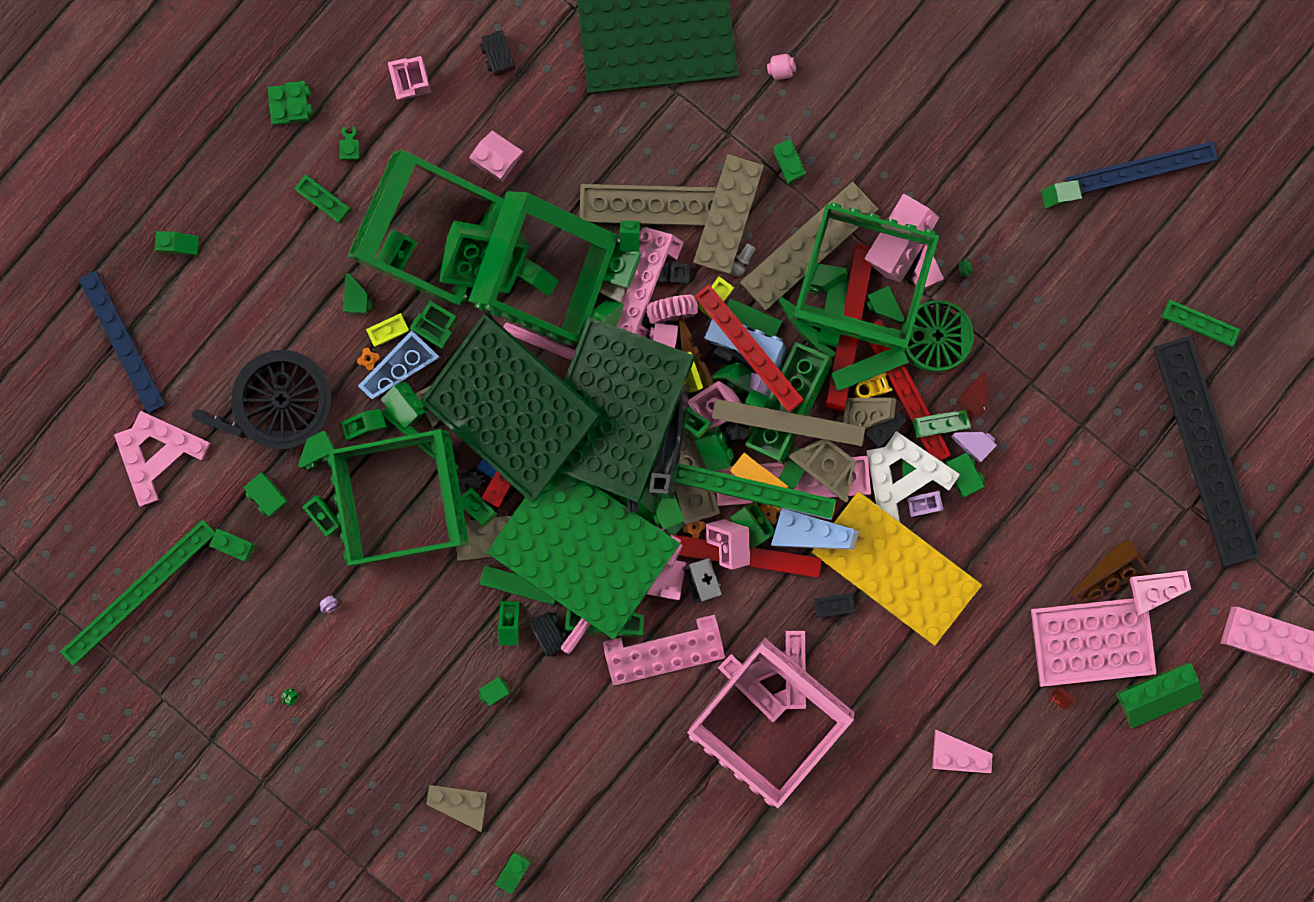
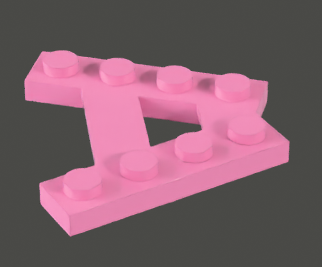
[114,411,211,507]
[718,631,806,722]

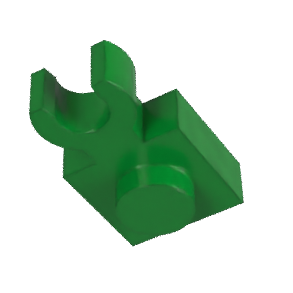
[340,127,360,160]

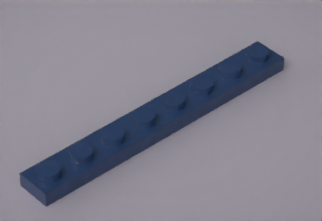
[1065,141,1218,194]
[78,271,166,414]

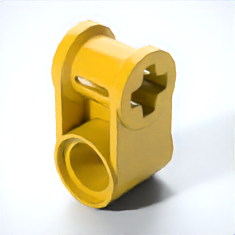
[854,373,893,398]

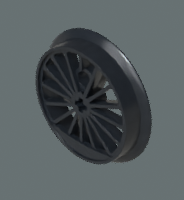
[231,350,331,449]

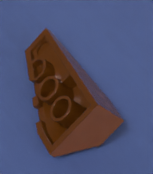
[679,318,714,397]
[1071,539,1153,604]

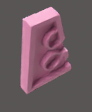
[1130,571,1191,616]
[932,730,992,773]

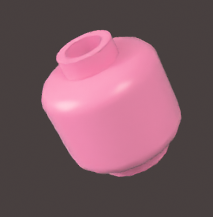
[767,54,796,80]

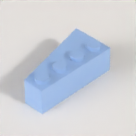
[705,319,790,371]
[358,330,440,400]
[771,508,860,550]

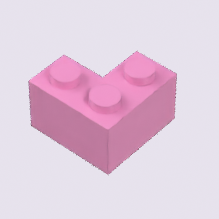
[706,519,750,570]

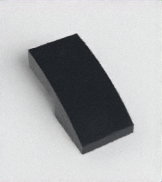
[657,263,690,284]
[712,349,752,370]

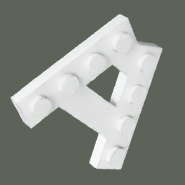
[867,431,961,522]

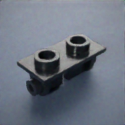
[722,422,748,441]
[457,468,486,492]

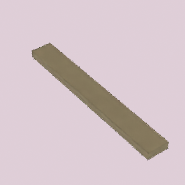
[712,399,865,446]

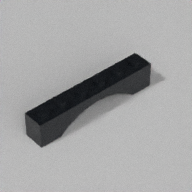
[649,382,690,499]

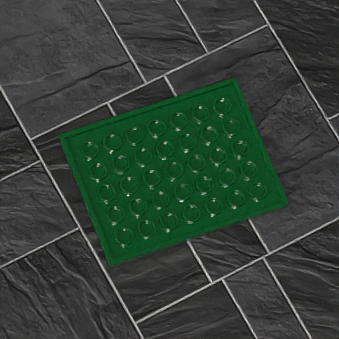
[577,0,738,94]
[421,313,601,502]
[559,317,696,503]

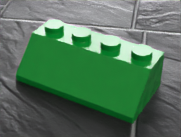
[1116,662,1202,728]

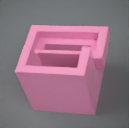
[388,56,431,101]

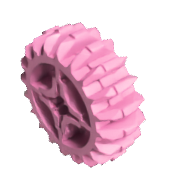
[647,295,698,324]

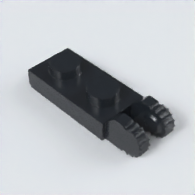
[192,409,245,438]

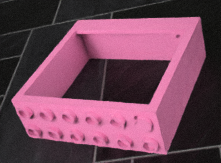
[687,638,855,808]

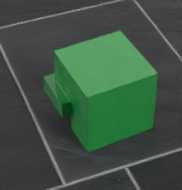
[409,301,459,349]

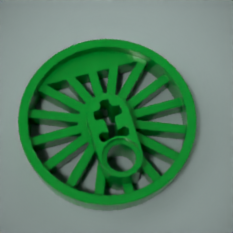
[901,300,974,373]

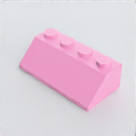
[865,194,939,283]

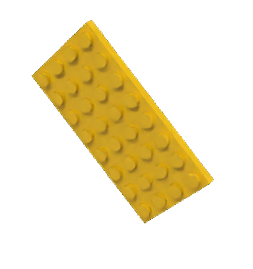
[812,491,982,646]

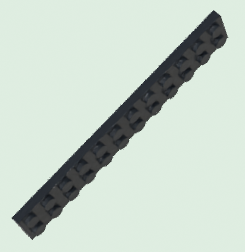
[1153,336,1261,567]

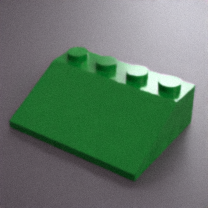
[440,221,530,293]

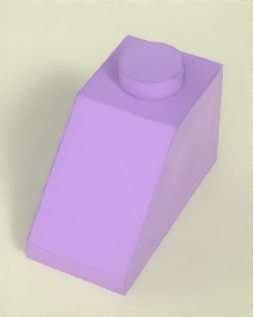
[951,432,997,463]

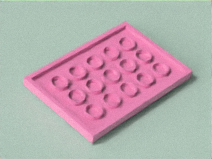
[1031,598,1156,686]

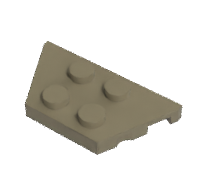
[788,439,856,503]

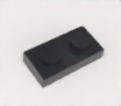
[814,593,855,618]

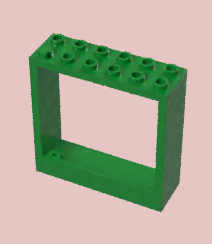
[347,150,504,305]
[468,191,618,345]
[793,202,939,352]
[327,429,469,566]

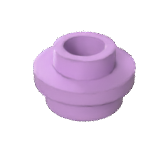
[319,596,338,613]

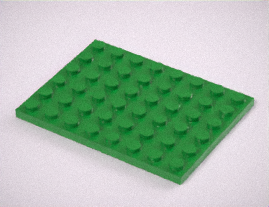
[486,471,681,640]

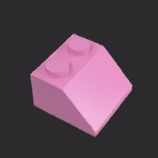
[469,131,523,183]
[688,381,743,428]

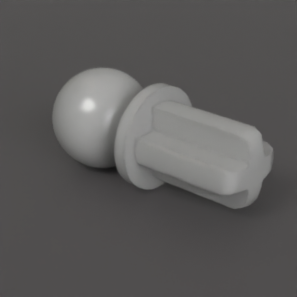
[731,243,756,276]

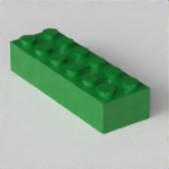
[746,342,833,465]

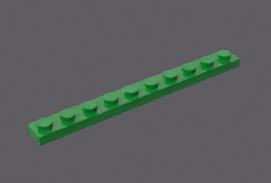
[650,459,836,520]
[60,520,215,666]

